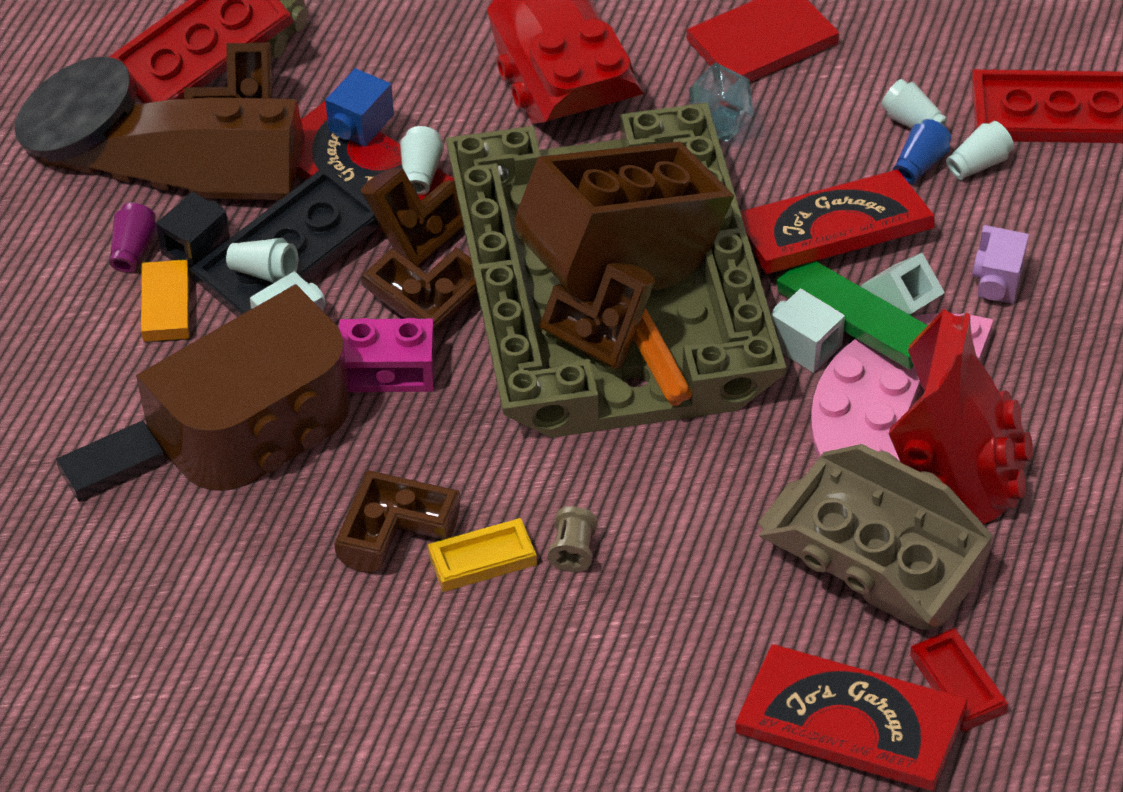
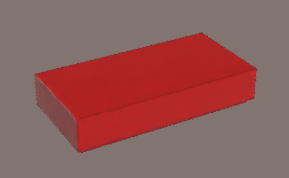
[910,628,1008,733]

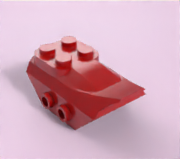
[486,0,644,124]
[889,309,1033,524]

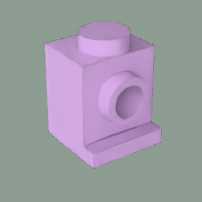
[972,225,1029,304]

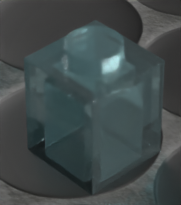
[689,62,754,142]

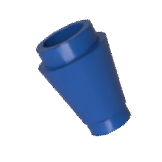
[893,119,952,184]

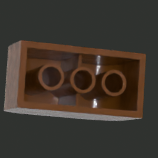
[514,141,734,300]
[136,284,350,491]

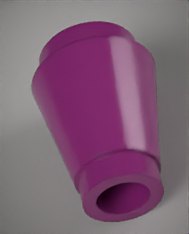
[109,203,157,273]

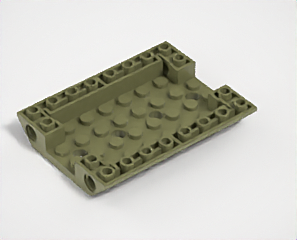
[446,102,786,438]

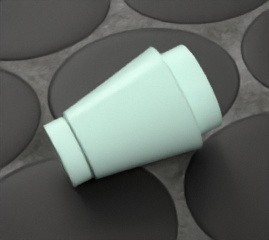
[881,79,948,129]
[946,121,1014,180]
[400,126,444,195]
[226,238,298,283]

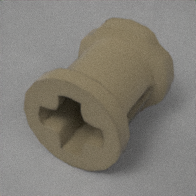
[548,506,598,572]

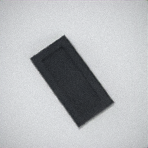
[56,420,165,501]

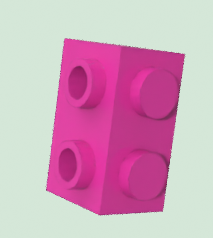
[339,318,435,392]

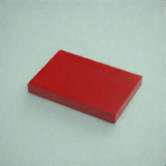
[686,0,840,90]

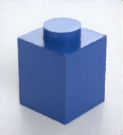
[325,68,394,147]

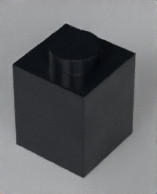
[156,192,230,271]

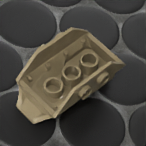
[758,444,993,630]

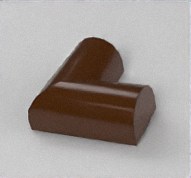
[184,43,273,99]
[361,168,464,266]
[361,247,478,333]
[539,262,655,369]
[334,470,460,573]

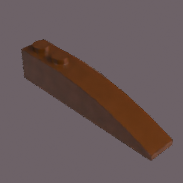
[40,98,305,200]

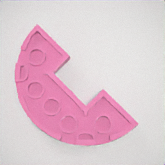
[810,313,994,461]

